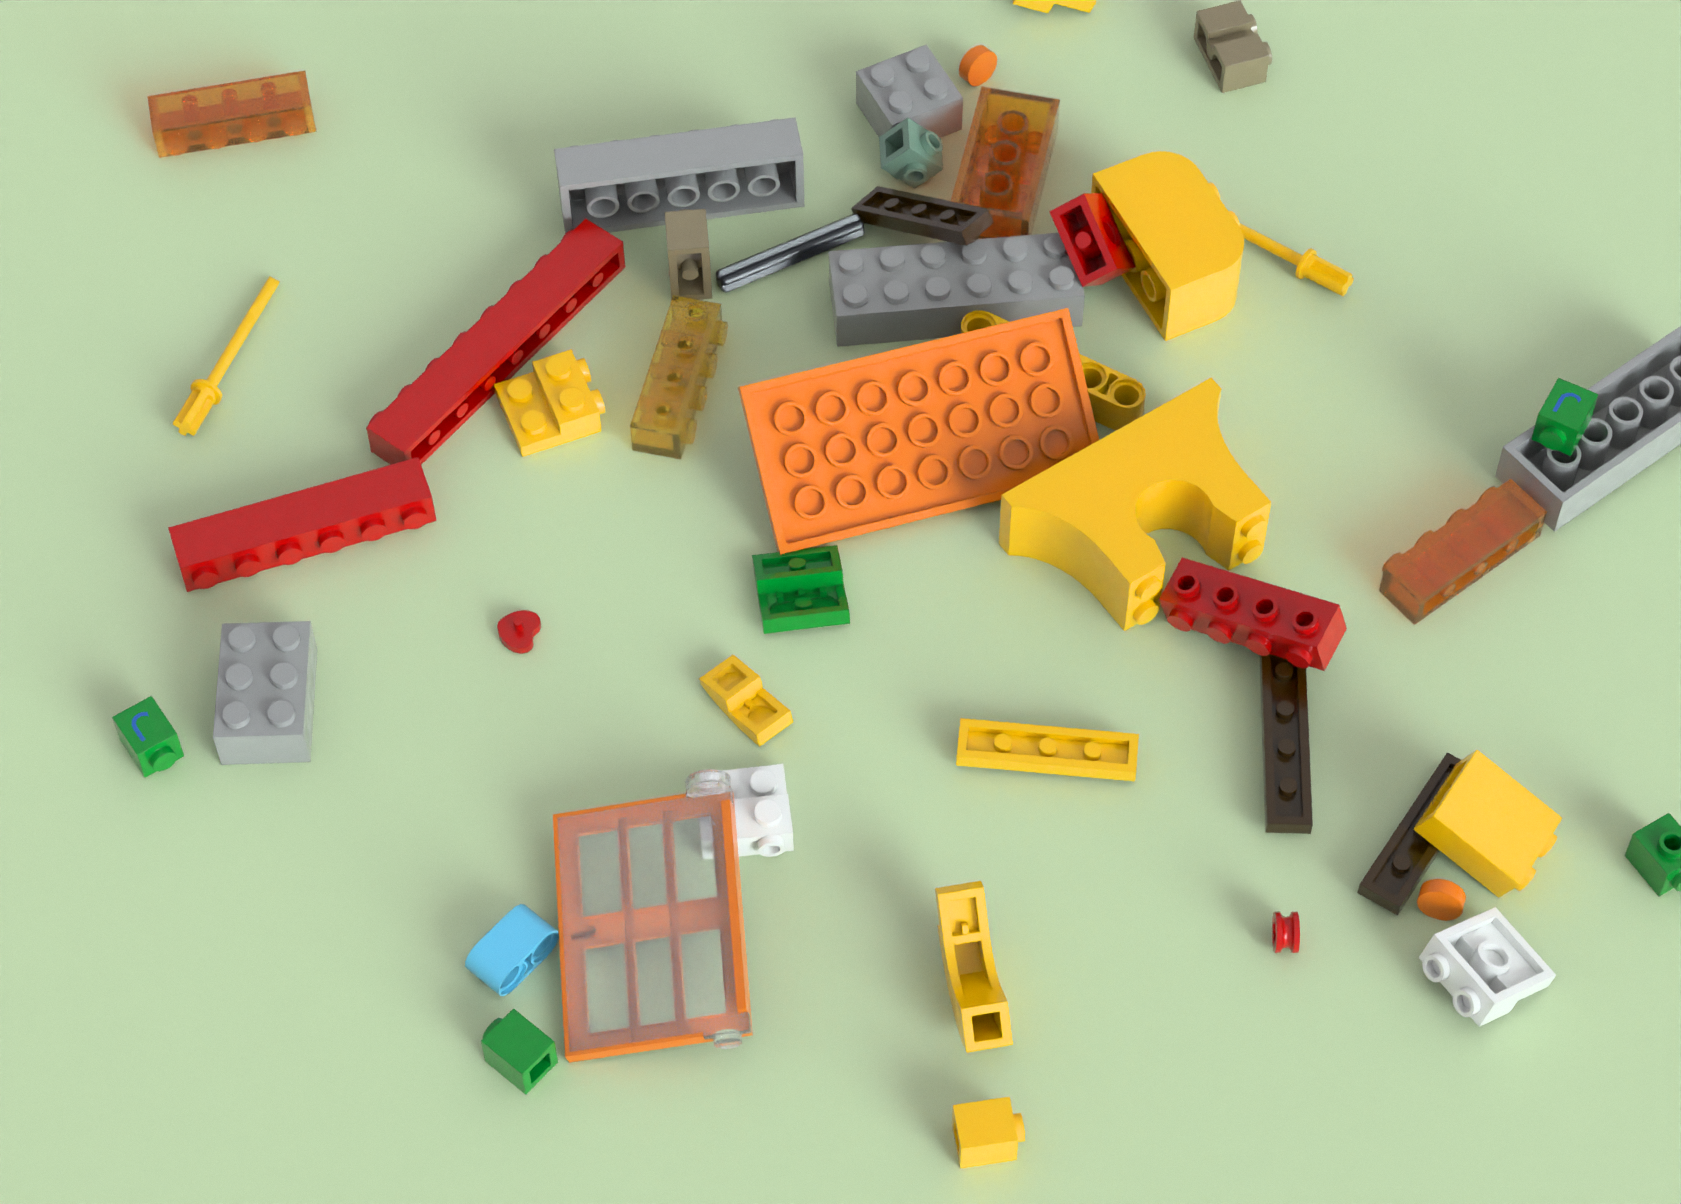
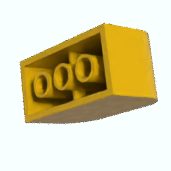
[1091,151,1244,341]

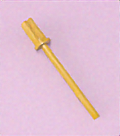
[1240,223,1354,296]
[173,276,280,436]

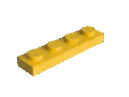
[956,718,1139,781]

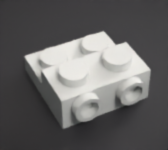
[694,764,794,860]
[1419,907,1556,1027]

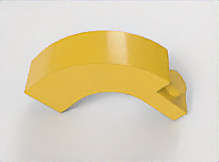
[935,881,1013,1053]

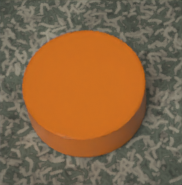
[959,45,997,86]
[1417,879,1466,921]

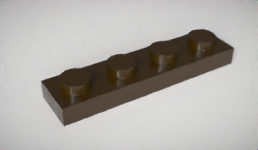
[851,186,994,246]
[1357,752,1461,915]

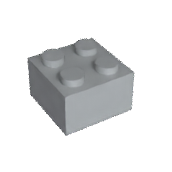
[856,45,963,138]

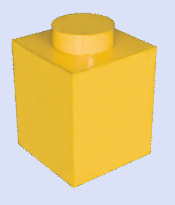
[952,1097,1025,1169]

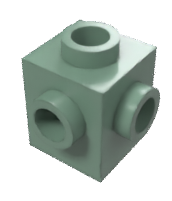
[879,117,943,189]

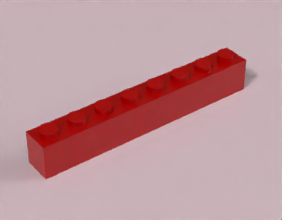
[366,218,625,465]

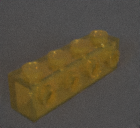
[630,295,728,460]

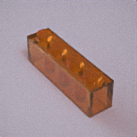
[147,70,317,158]
[1379,479,1547,625]

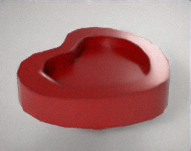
[497,610,541,654]

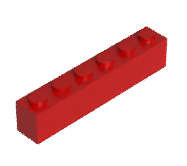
[168,457,437,592]

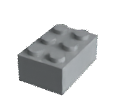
[213,621,317,765]

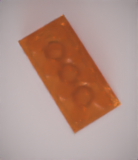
[951,86,1060,239]

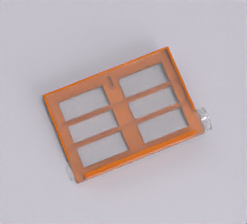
[553,769,753,1063]

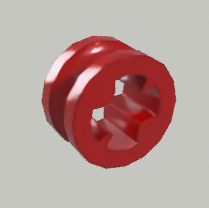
[1272,911,1300,953]

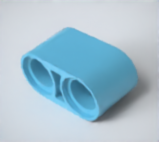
[465,904,559,996]

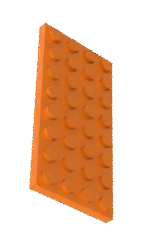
[738,308,1099,555]

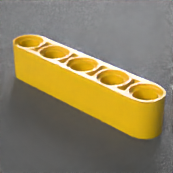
[961,310,1146,431]

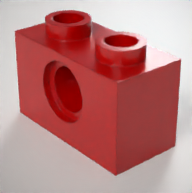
[1049,193,1136,287]

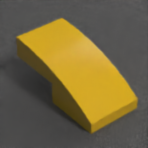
[699,655,793,747]

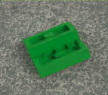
[752,545,850,634]

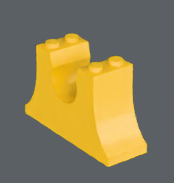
[999,377,1271,631]

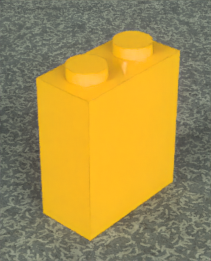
[1413,750,1562,898]

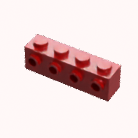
[1159,557,1347,671]

